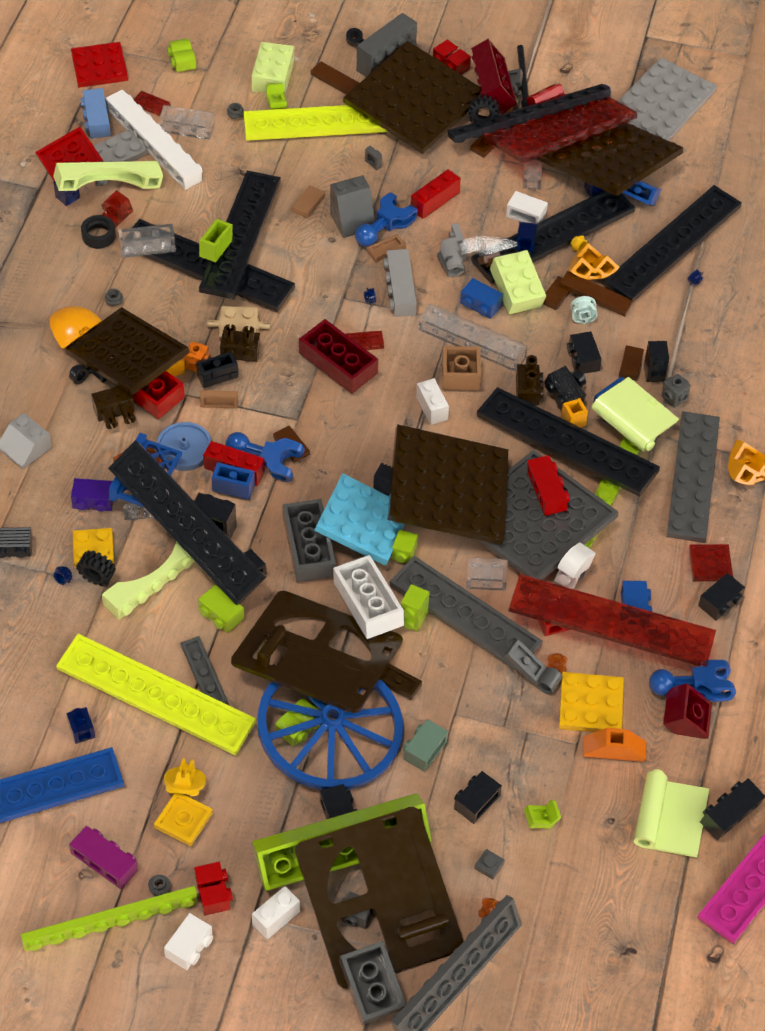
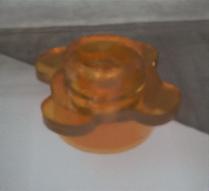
[546,653,567,674]
[478,898,499,918]

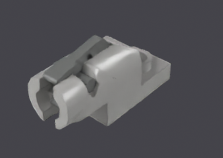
[437,223,468,277]

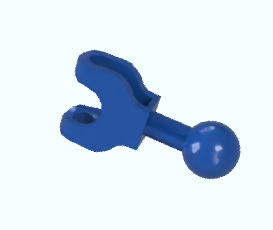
[355,192,418,247]
[225,432,305,482]
[649,660,736,702]

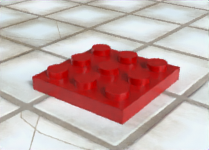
[71,42,128,88]
[35,127,104,186]

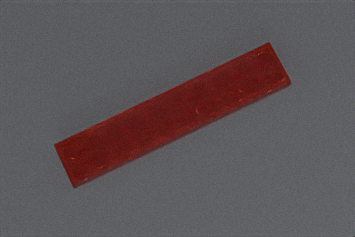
[508,574,716,667]

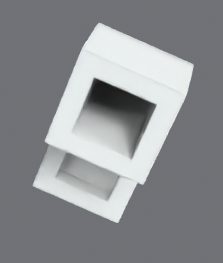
[554,543,596,591]

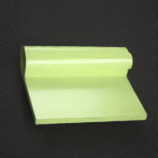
[591,377,679,452]
[633,769,709,858]

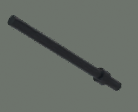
[517,45,529,108]

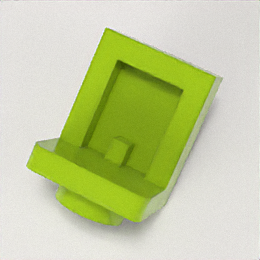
[266,83,287,109]
[523,800,561,829]

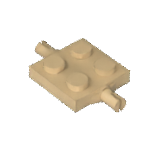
[207,306,270,341]

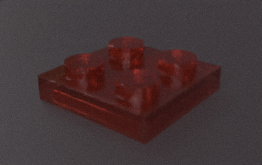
[689,544,733,582]

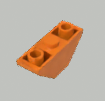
[583,728,646,762]

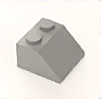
[0,413,52,469]

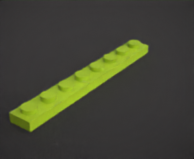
[21,886,198,951]

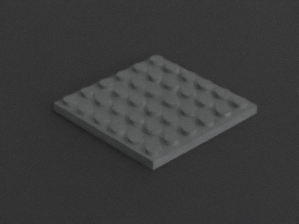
[479,450,618,585]

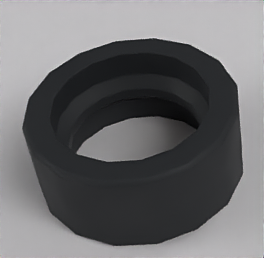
[81,215,116,249]

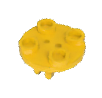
[164,758,206,796]

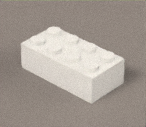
[333,555,404,639]

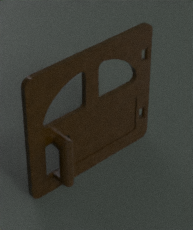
[231,591,403,713]
[295,807,463,989]

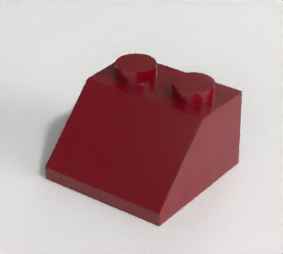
[663,683,712,739]

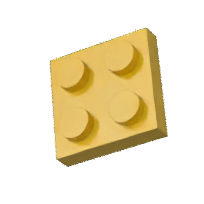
[73,528,114,568]
[154,792,213,847]

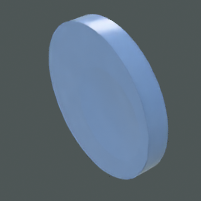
[157,422,212,471]

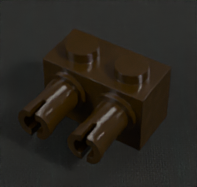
[220,324,260,362]
[516,355,544,406]
[91,386,136,429]

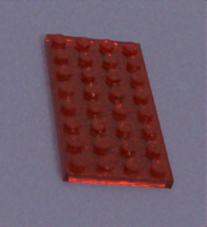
[484,96,637,163]

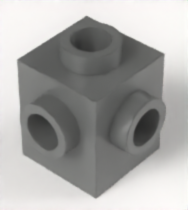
[661,374,691,408]

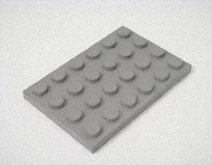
[607,57,717,141]

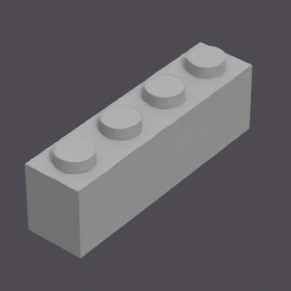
[383,249,417,317]

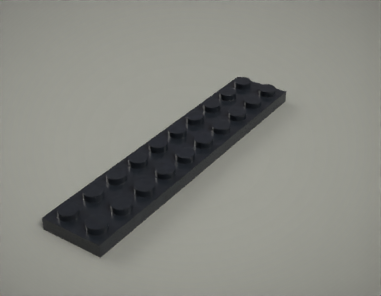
[199,170,281,300]
[603,185,742,303]
[471,191,635,283]
[121,219,295,312]
[477,387,660,497]
[108,440,266,605]

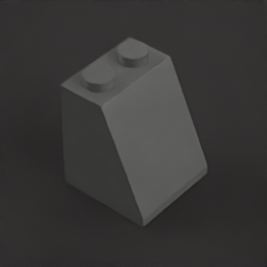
[330,175,375,238]

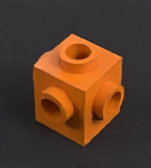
[183,341,211,372]

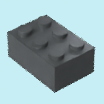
[339,941,406,1025]

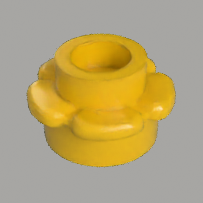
[571,236,587,252]

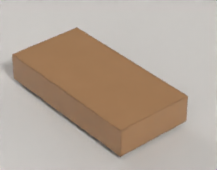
[292,185,325,218]
[367,234,406,263]
[200,390,238,408]

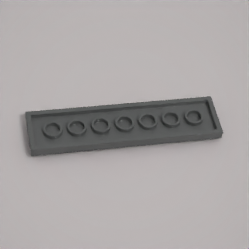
[666,411,720,543]
[390,556,543,672]
[391,895,522,1031]

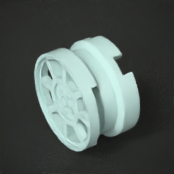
[571,296,598,324]

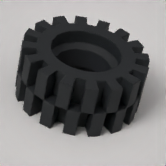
[468,95,500,123]
[76,550,116,586]

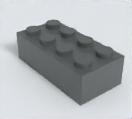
[356,13,417,77]
[283,499,336,582]

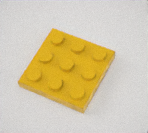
[559,672,624,732]

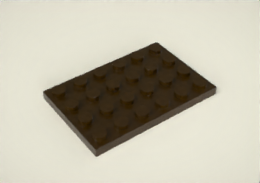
[65,307,190,395]

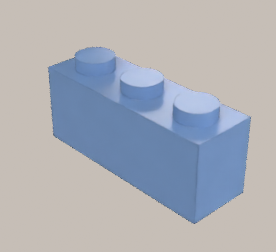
[80,88,111,139]

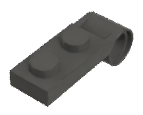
[504,639,563,695]

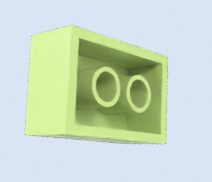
[251,42,294,96]
[490,250,546,315]

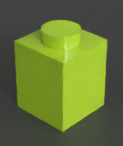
[391,529,418,563]

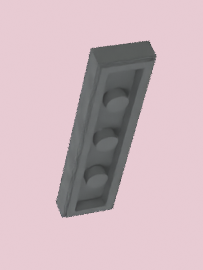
[180,636,229,705]

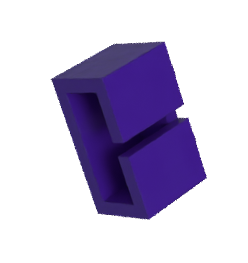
[71,478,113,512]

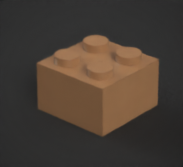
[442,346,481,390]

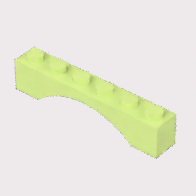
[54,161,163,191]
[102,541,194,620]

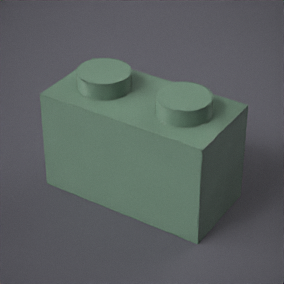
[403,719,448,772]

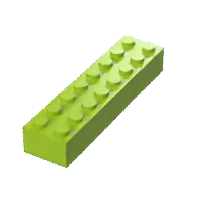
[252,793,432,891]

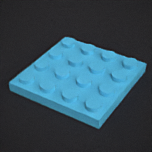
[314,473,405,566]

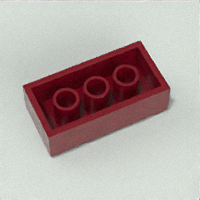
[471,38,517,114]
[299,319,378,394]

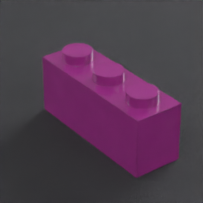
[69,825,138,889]

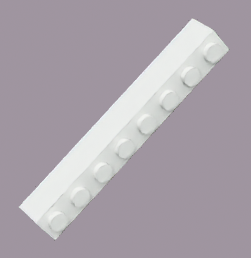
[106,89,203,190]

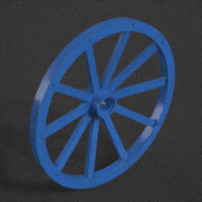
[257,680,403,790]

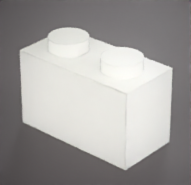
[506,191,548,226]
[416,378,449,425]
[252,886,300,940]
[164,913,213,970]

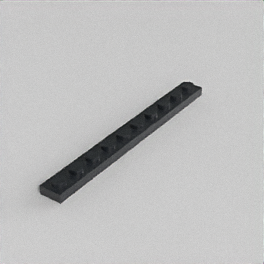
[447,84,610,143]

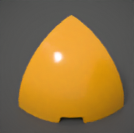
[569,243,620,280]
[49,306,102,349]
[728,439,765,485]

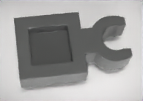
[509,68,523,96]

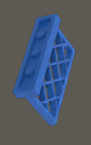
[109,433,182,508]

